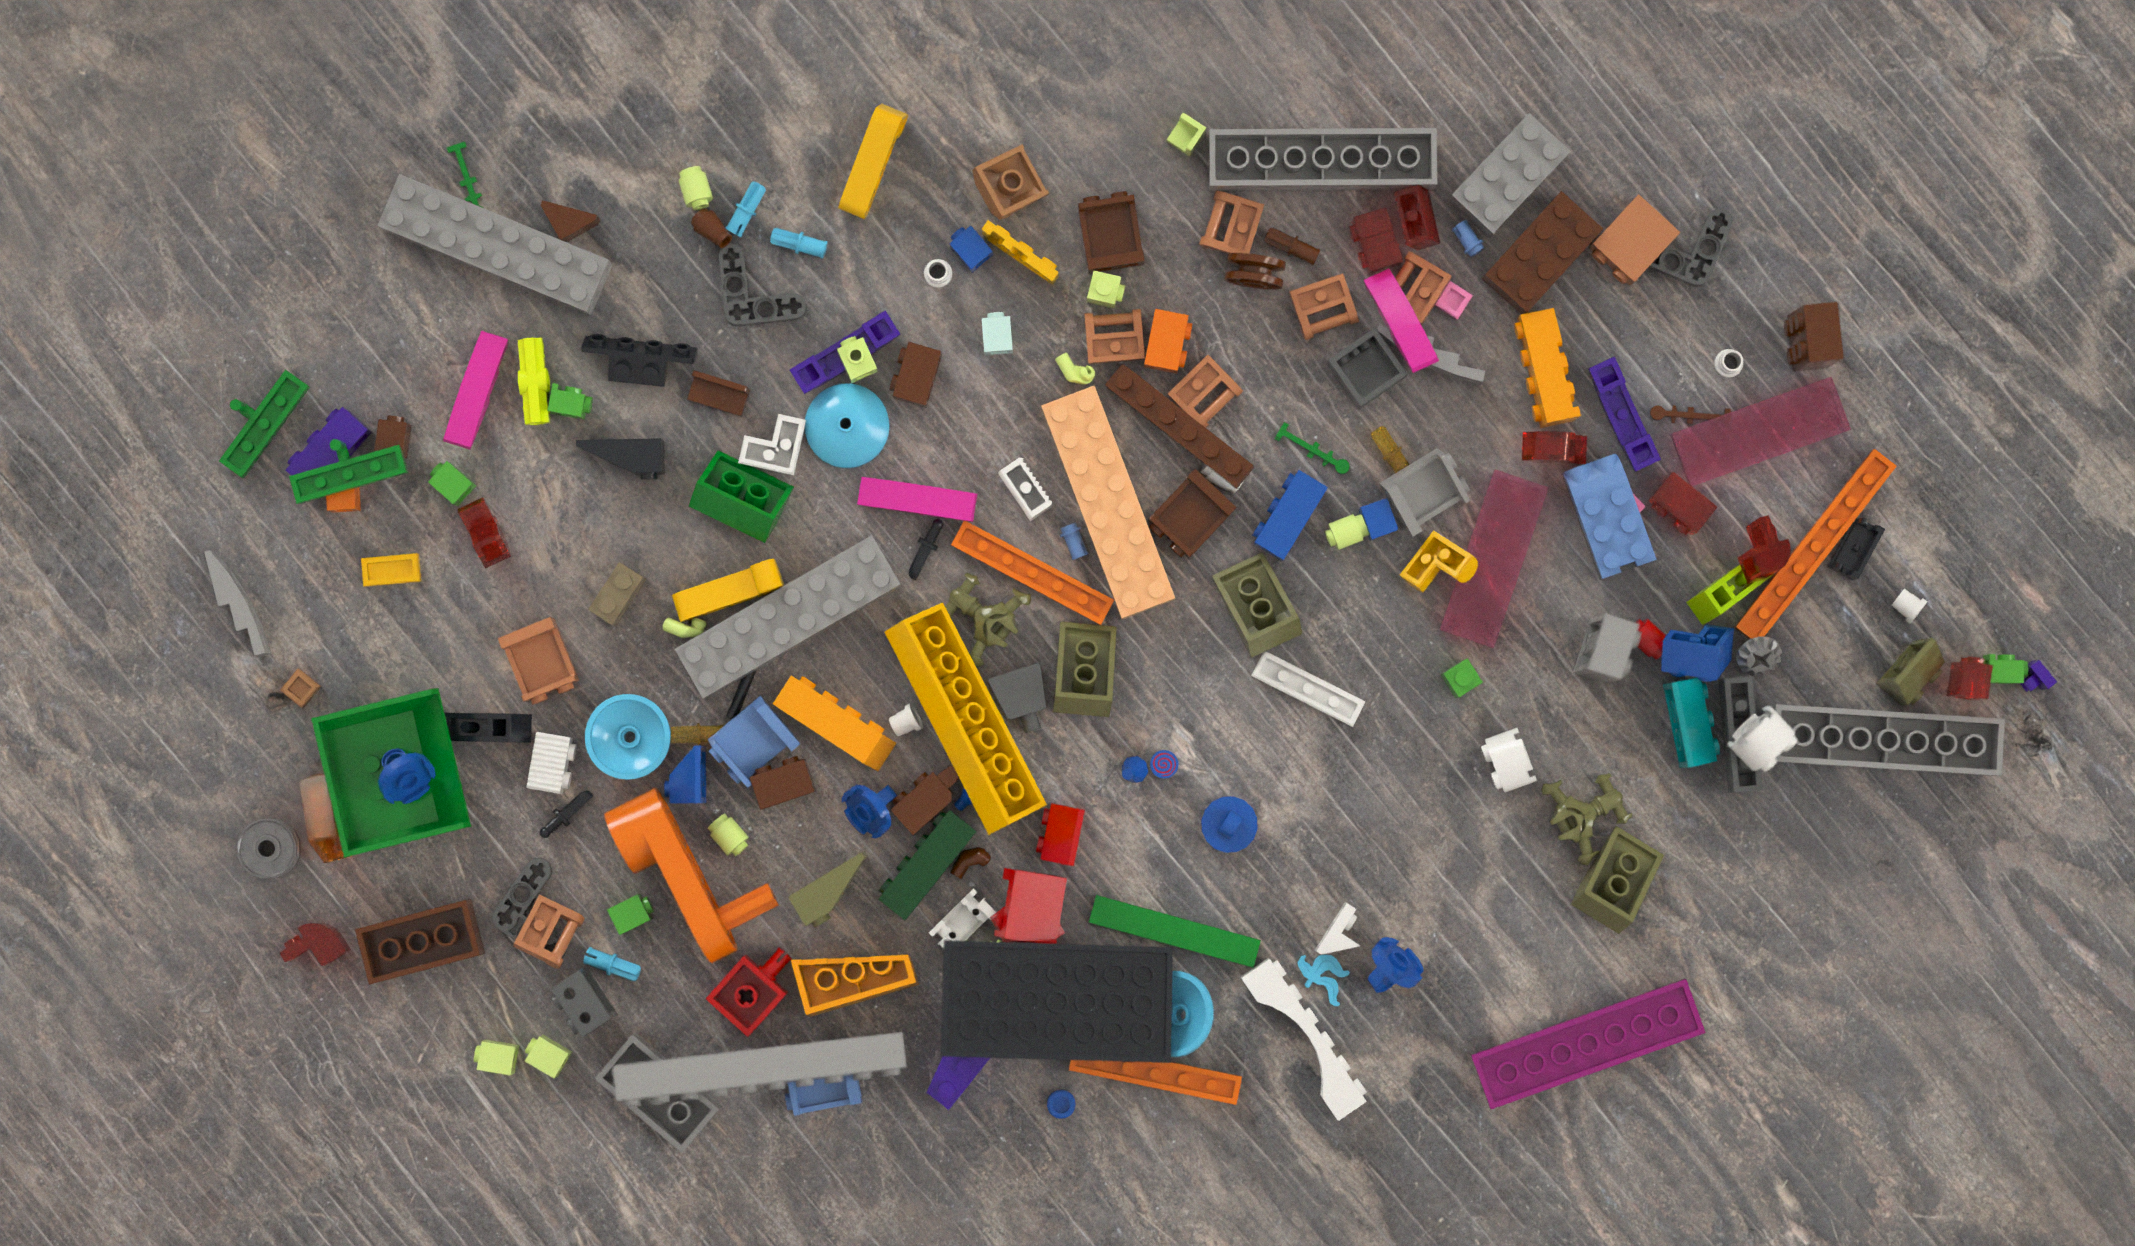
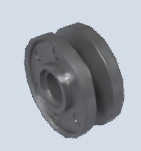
[237,819,300,878]

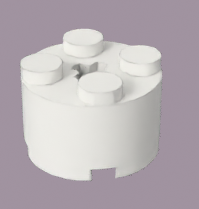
[1728,706,1797,772]
[1481,728,1537,792]

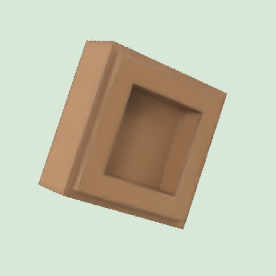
[280,668,322,708]

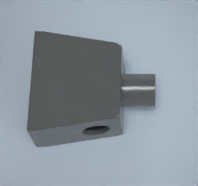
[988,663,1047,733]

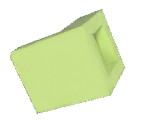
[1167,113,1206,157]

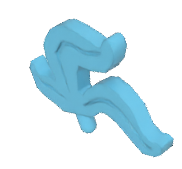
[1297,954,1350,1006]

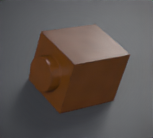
[374,415,412,459]

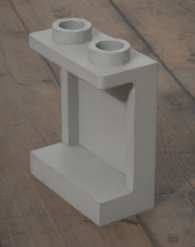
[1379,448,1470,536]

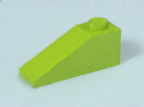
[1686,551,1774,625]

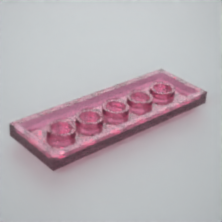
[1670,376,1851,488]
[1439,469,1549,649]

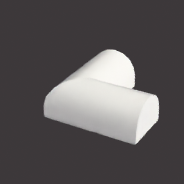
[738,414,806,476]

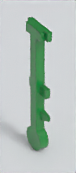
[446,141,483,208]
[1274,422,1350,474]

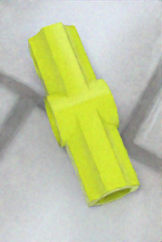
[518,338,550,425]

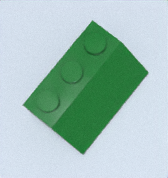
[689,450,794,543]

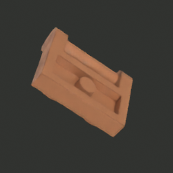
[1199,191,1265,254]
[1395,251,1452,325]
[1289,273,1359,340]
[1084,309,1145,364]
[1167,355,1243,428]
[513,895,585,969]

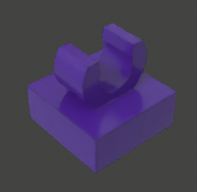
[2020,660,2057,692]

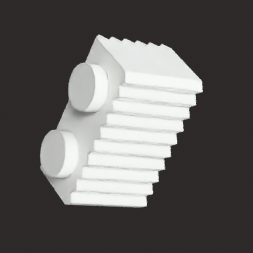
[998,458,1052,521]
[526,732,577,794]

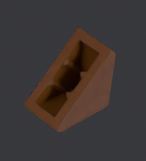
[541,200,600,242]

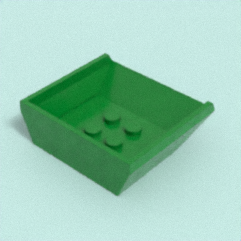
[311,688,471,857]

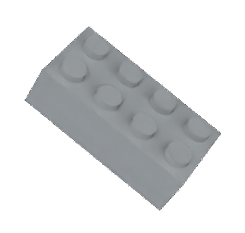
[1449,113,1571,239]
[1573,613,1641,683]
[595,1033,722,1153]

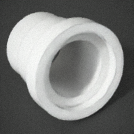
[924,259,952,288]
[1714,349,1743,378]
[1891,589,1928,624]
[889,703,923,737]

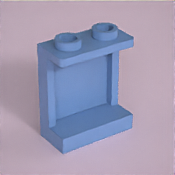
[785,1075,862,1116]

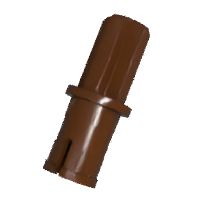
[1264,227,1321,265]

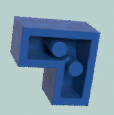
[1661,624,1734,682]

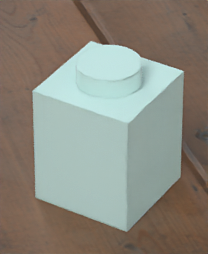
[982,312,1013,355]

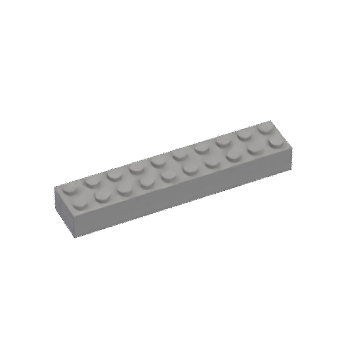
[613,1032,906,1107]

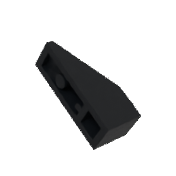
[576,438,665,480]
[445,713,532,743]

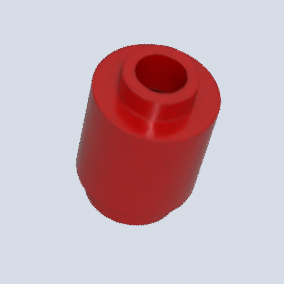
[1634,618,1666,660]

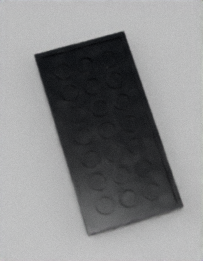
[940,940,1173,1063]

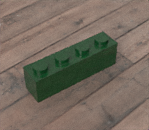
[878,810,977,920]

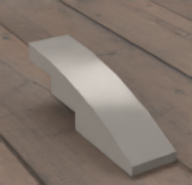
[1377,326,1485,385]
[204,550,271,657]

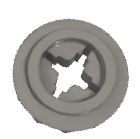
[1736,636,1782,676]

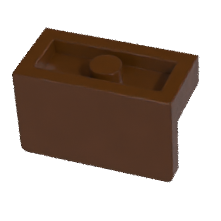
[687,370,750,417]

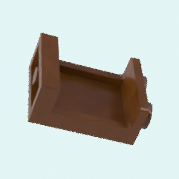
[1078,191,1145,274]
[1148,469,1237,558]

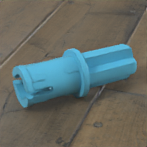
[726,181,766,237]
[770,228,828,259]
[583,947,641,981]

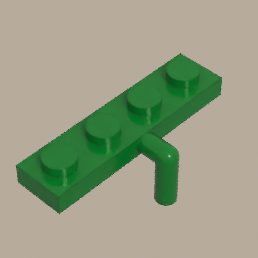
[219,370,310,478]
[289,439,408,504]

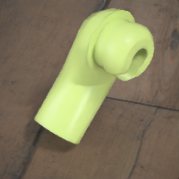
[1055,353,1095,385]
[663,617,707,638]

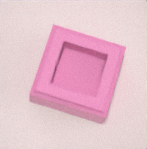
[1434,281,1473,320]

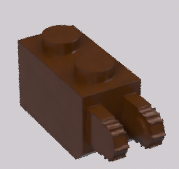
[891,765,959,835]

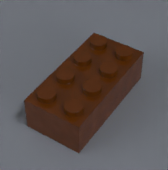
[1482,191,1603,314]
[355,899,485,985]

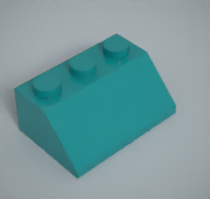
[1663,678,1720,768]

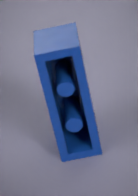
[1252,470,1328,561]

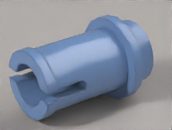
[1451,220,1485,257]
[1060,522,1089,560]

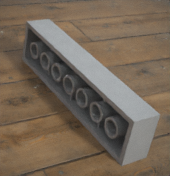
[1208,128,1437,191]
[377,174,613,316]
[675,535,902,699]
[1770,704,2005,776]

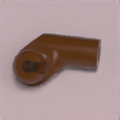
[950,847,991,879]

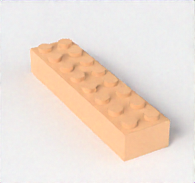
[1041,385,1175,620]

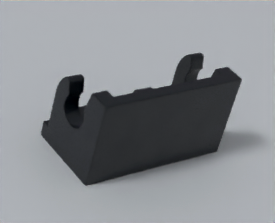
[1828,517,1885,581]

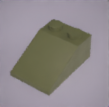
[1212,552,1302,658]
[1053,622,1117,717]
[1876,638,1945,706]
[1571,826,1664,934]
[788,851,868,928]

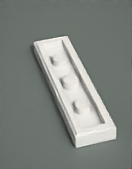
[1251,651,1365,727]

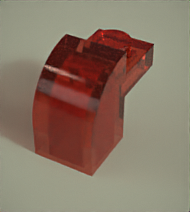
[1522,431,1587,465]
[457,497,511,569]
[1738,515,1791,584]
[279,922,351,966]

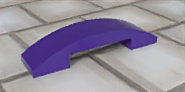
[789,310,901,394]
[1588,356,1661,472]

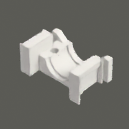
[929,888,996,949]

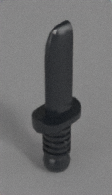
[909,519,943,580]
[539,791,594,838]

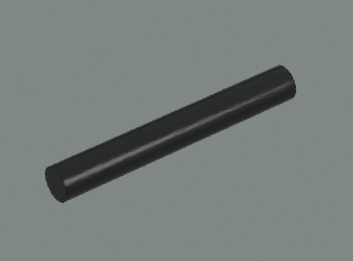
[726,670,757,719]

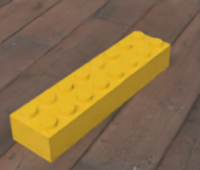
[884,602,1047,835]

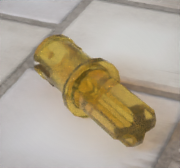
[1371,426,1410,473]
[670,723,726,745]

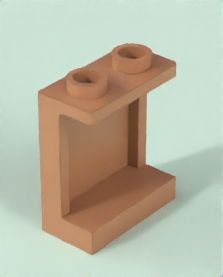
[1589,194,1680,285]
[498,617,579,705]

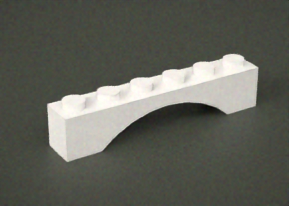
[1241,958,1367,1121]

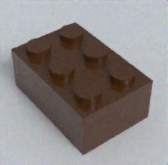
[1784,302,1844,372]

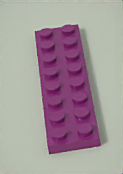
[1471,978,1706,1110]

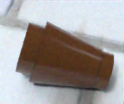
[691,208,732,248]

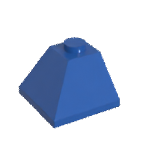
[664,746,706,803]

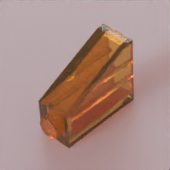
[299,774,351,863]

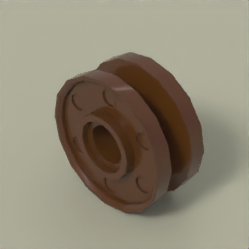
[1224,253,1286,290]

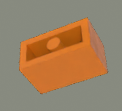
[1144,309,1193,374]

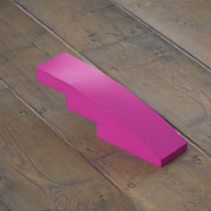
[1364,269,1439,373]
[443,331,508,450]
[857,477,977,522]

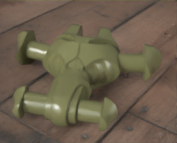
[945,573,1031,668]
[1541,773,1633,866]

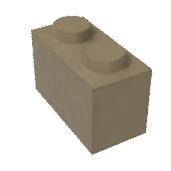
[588,562,647,626]

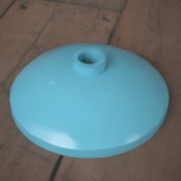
[805,383,889,468]
[585,694,671,780]
[1171,971,1214,1057]

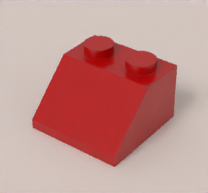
[1036,803,1085,866]

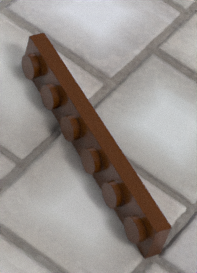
[1105,363,1254,489]

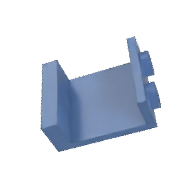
[708,696,800,788]

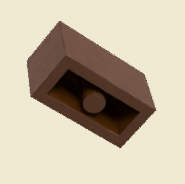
[889,342,942,408]
[750,756,816,810]

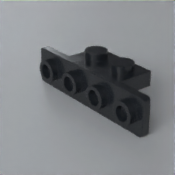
[581,334,698,387]

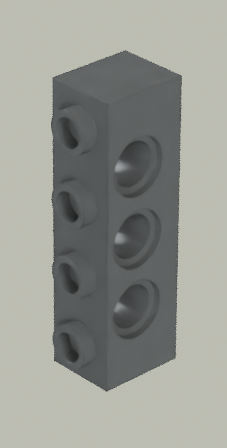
[1718,676,1763,793]

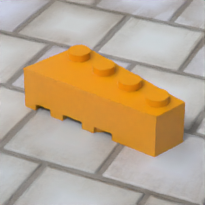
[1514,308,1581,428]
[773,676,896,771]
[791,955,919,1017]

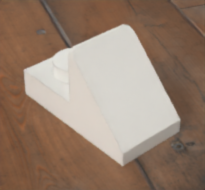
[1315,902,1360,954]

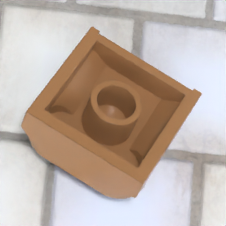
[972,144,1050,220]

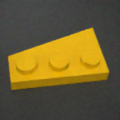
[982,220,1059,285]

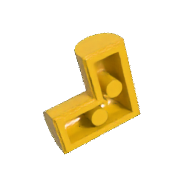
[1400,530,1478,593]

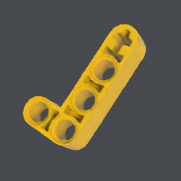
[838,104,908,219]
[671,559,785,622]

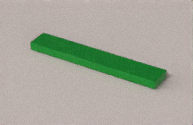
[1089,895,1261,968]

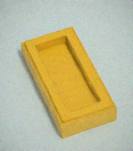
[361,553,421,587]

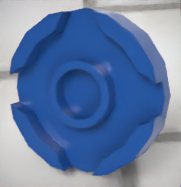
[378,748,436,804]
[842,784,898,839]
[1201,796,1258,853]
[1368,937,1424,993]

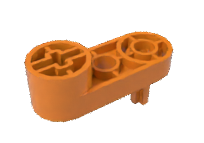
[604,787,779,963]

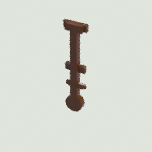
[1650,405,1731,428]

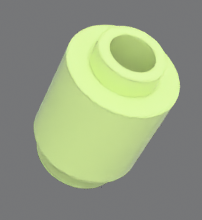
[678,166,713,211]
[1325,514,1369,550]
[708,813,749,857]

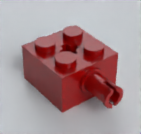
[706,947,792,1037]

